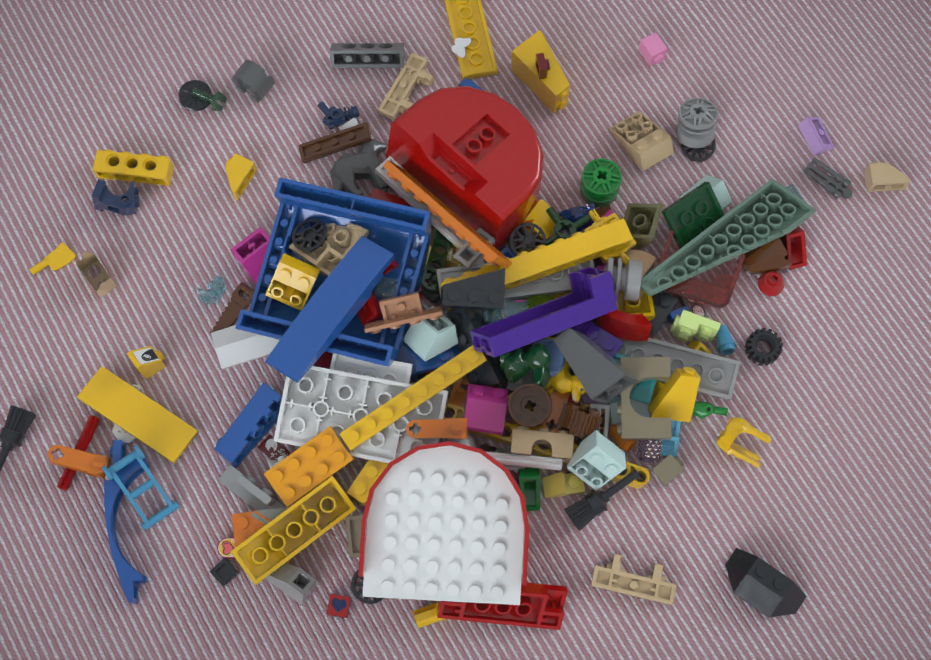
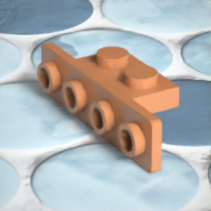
[364,291,444,334]

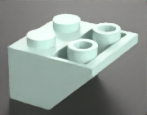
[404,306,458,362]
[567,430,626,491]

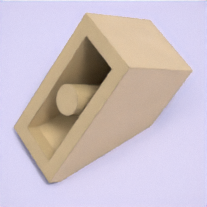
[864,161,910,192]

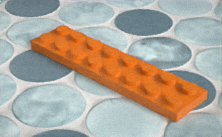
[383,160,512,269]

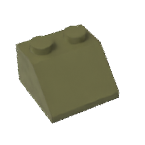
[624,203,663,248]

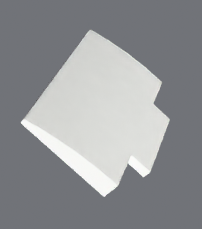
[273,353,449,463]

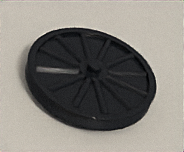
[179,80,212,111]

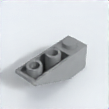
[265,562,316,605]

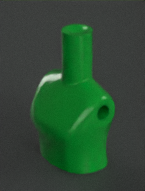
[692,401,728,419]

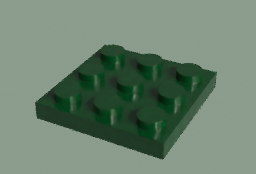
[661,181,724,249]

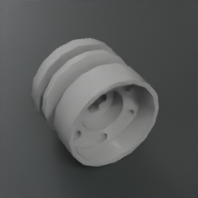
[676,98,719,148]
[604,257,642,301]

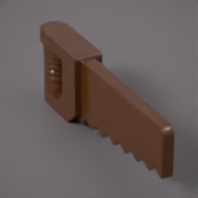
[210,282,255,333]

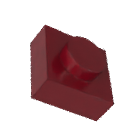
[535,53,550,80]

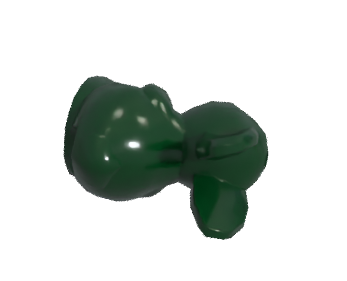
[500,343,551,388]

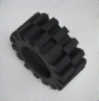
[745,328,783,366]

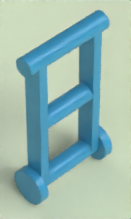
[101,444,180,531]

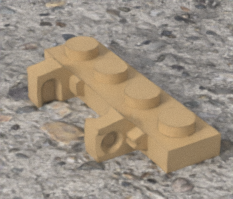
[378,53,434,120]
[591,554,677,606]

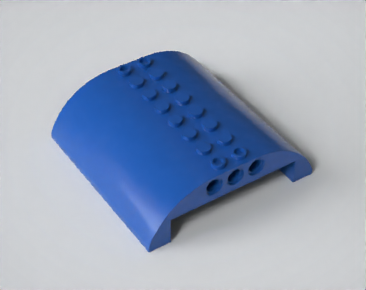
[235,177,431,367]

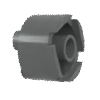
[231,59,275,103]

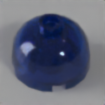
[558,203,597,233]

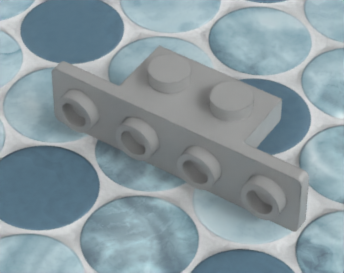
[219,465,286,510]

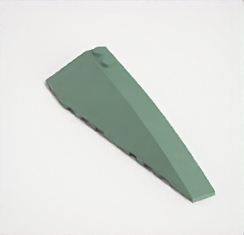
[640,178,816,296]

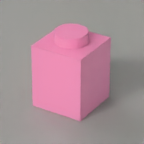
[639,33,667,66]

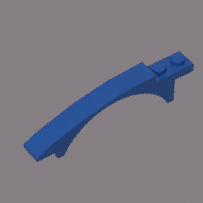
[104,440,150,605]

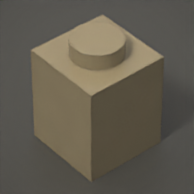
[652,454,684,487]

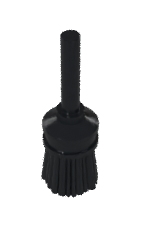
[0,405,36,472]
[564,469,640,531]

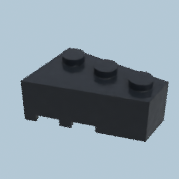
[440,268,505,312]

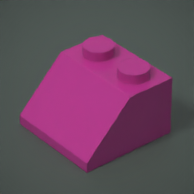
[463,384,508,435]

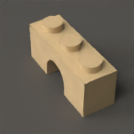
[510,426,574,463]

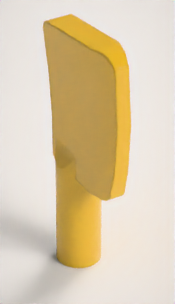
[29,242,76,275]

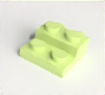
[670,310,721,342]

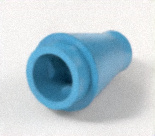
[717,325,736,355]

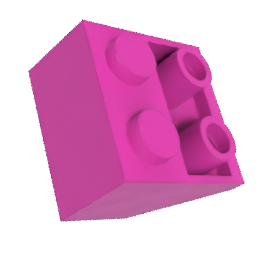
[230,227,270,284]

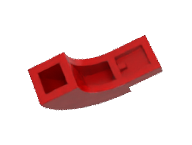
[595,309,652,341]

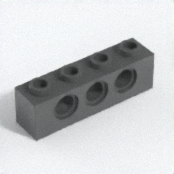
[330,43,405,68]

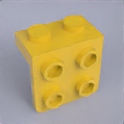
[520,199,563,246]

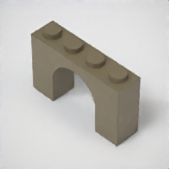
[617,357,671,440]

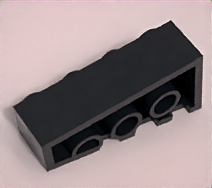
[449,309,508,386]

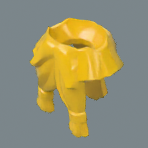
[716,417,772,468]

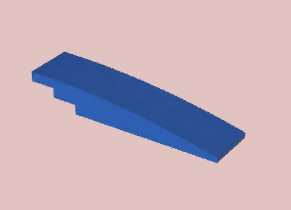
[265,236,395,383]

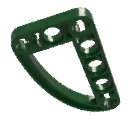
[421,230,483,294]

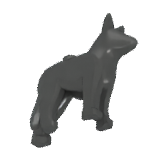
[330,138,389,196]

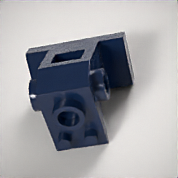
[92,179,139,215]

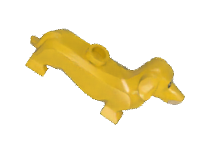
[544,337,587,403]

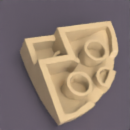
[289,223,369,278]

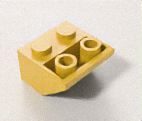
[265,253,320,311]

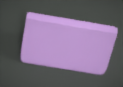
[798,117,835,155]

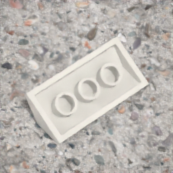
[211,325,279,370]

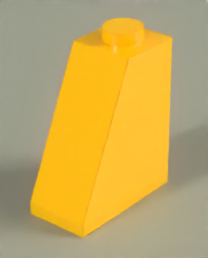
[647,367,701,422]

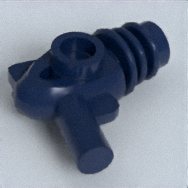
[317,101,360,129]

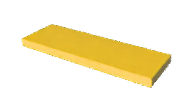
[444,0,498,80]
[77,366,198,464]

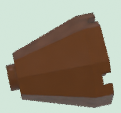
[740,238,791,275]

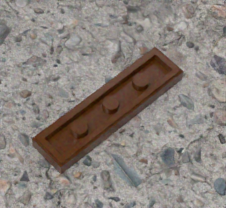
[298,122,372,164]

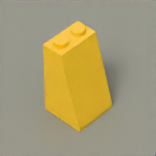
[511,30,570,113]

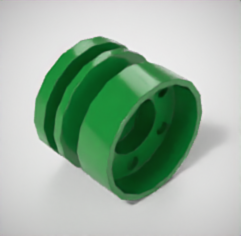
[580,158,622,208]

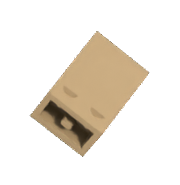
[609,111,674,171]

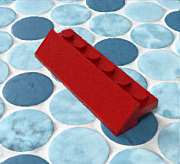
[437,582,568,630]

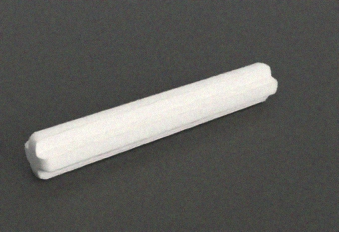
[485,451,563,470]

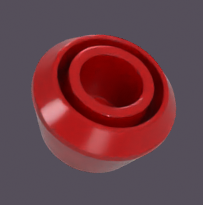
[758,271,784,296]

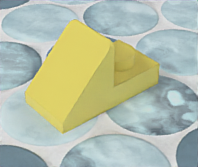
[542,472,585,499]

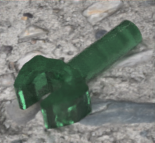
[192,87,227,111]

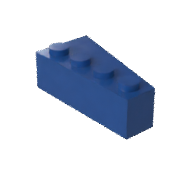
[214,382,282,468]

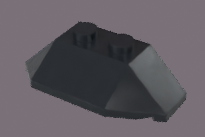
[725,548,807,618]

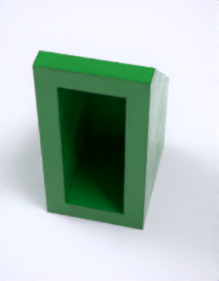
[518,467,540,511]

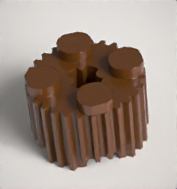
[557,401,603,438]

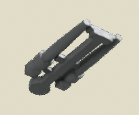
[803,157,852,199]

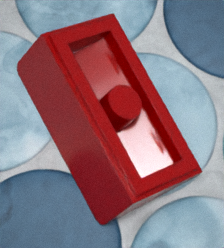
[357,290,383,326]

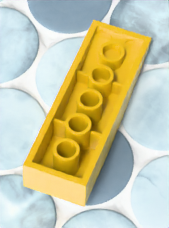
[230,476,356,585]

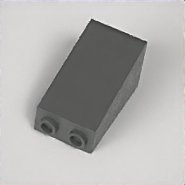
[554,328,638,404]

